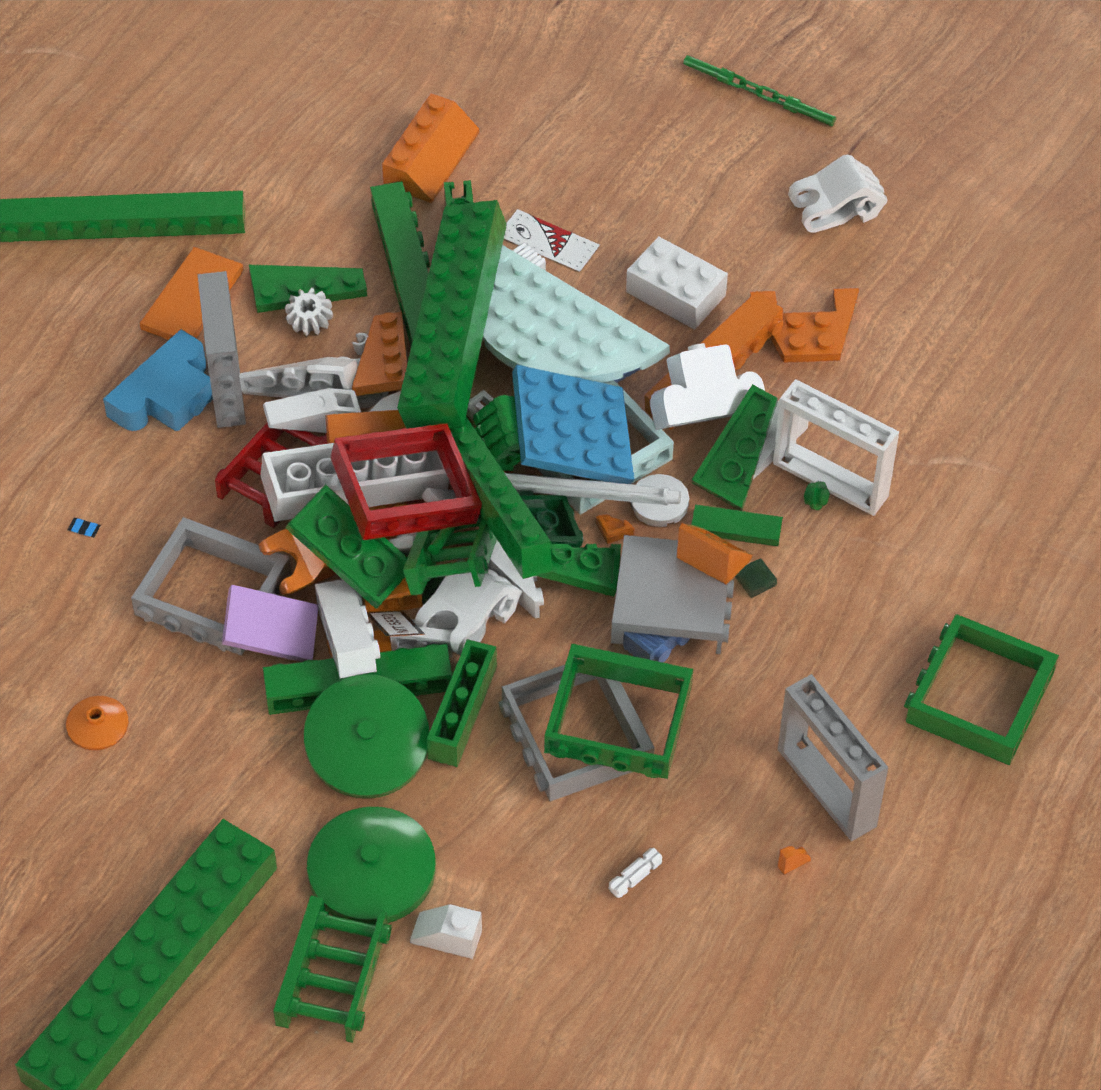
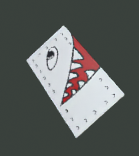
[504,209,600,272]

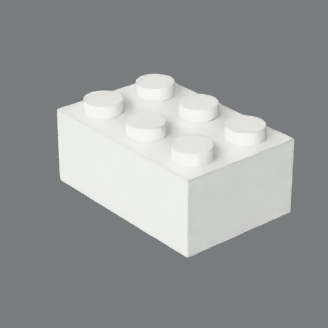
[626,236,728,330]

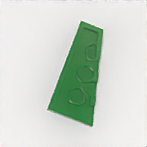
[249,264,368,313]
[692,384,778,511]

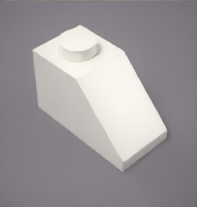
[410,904,482,959]

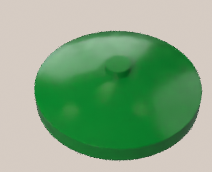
[304,675,429,799]
[307,807,436,925]

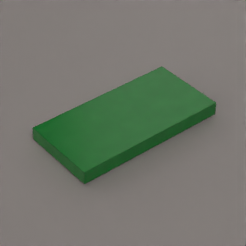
[285,484,408,609]

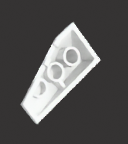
[239,356,358,398]

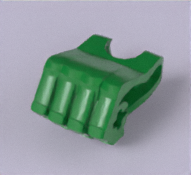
[473,395,521,471]

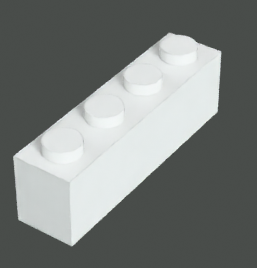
[315,579,380,678]

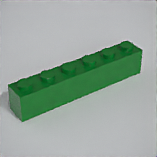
[263,644,452,715]

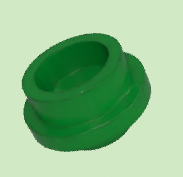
[804,481,830,510]

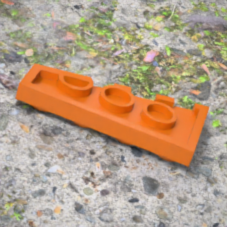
[352,312,408,396]

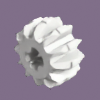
[285,287,333,337]

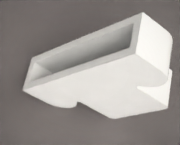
[650,343,765,430]

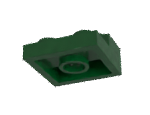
[520,495,583,547]

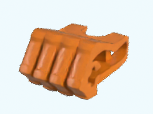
[258,529,337,596]

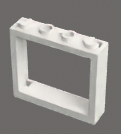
[773,379,899,516]

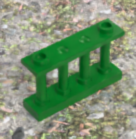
[403,515,497,596]
[273,895,392,1043]

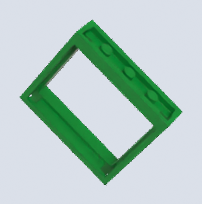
[904,614,1059,766]
[544,644,693,779]

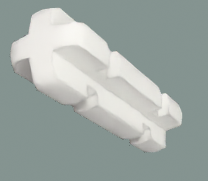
[608,848,663,898]

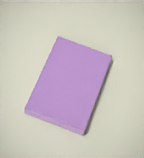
[222,585,319,662]

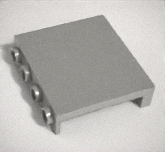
[611,535,734,654]

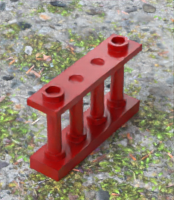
[215,422,328,528]

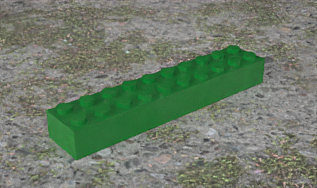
[397,200,507,429]
[15,819,277,1090]

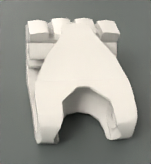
[788,155,888,232]
[415,559,522,655]

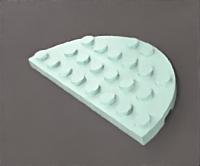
[483,245,670,383]

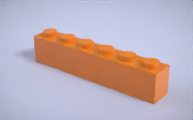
[644,291,783,430]

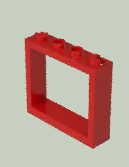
[330,423,482,540]

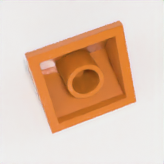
[677,523,753,585]

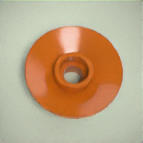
[66,696,129,750]

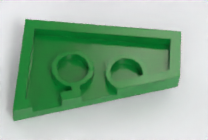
[537,544,621,597]

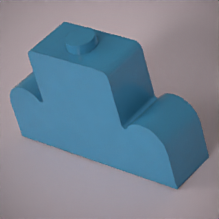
[103,329,213,431]

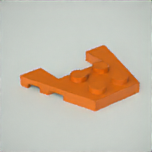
[750,288,859,363]

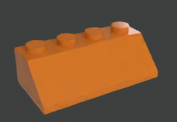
[382,93,479,203]

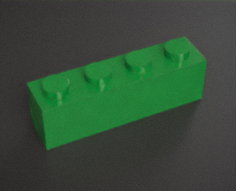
[427,639,497,767]

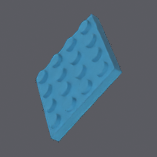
[512,365,634,484]

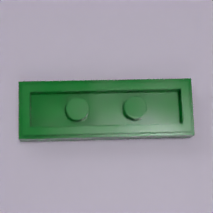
[691,504,783,546]

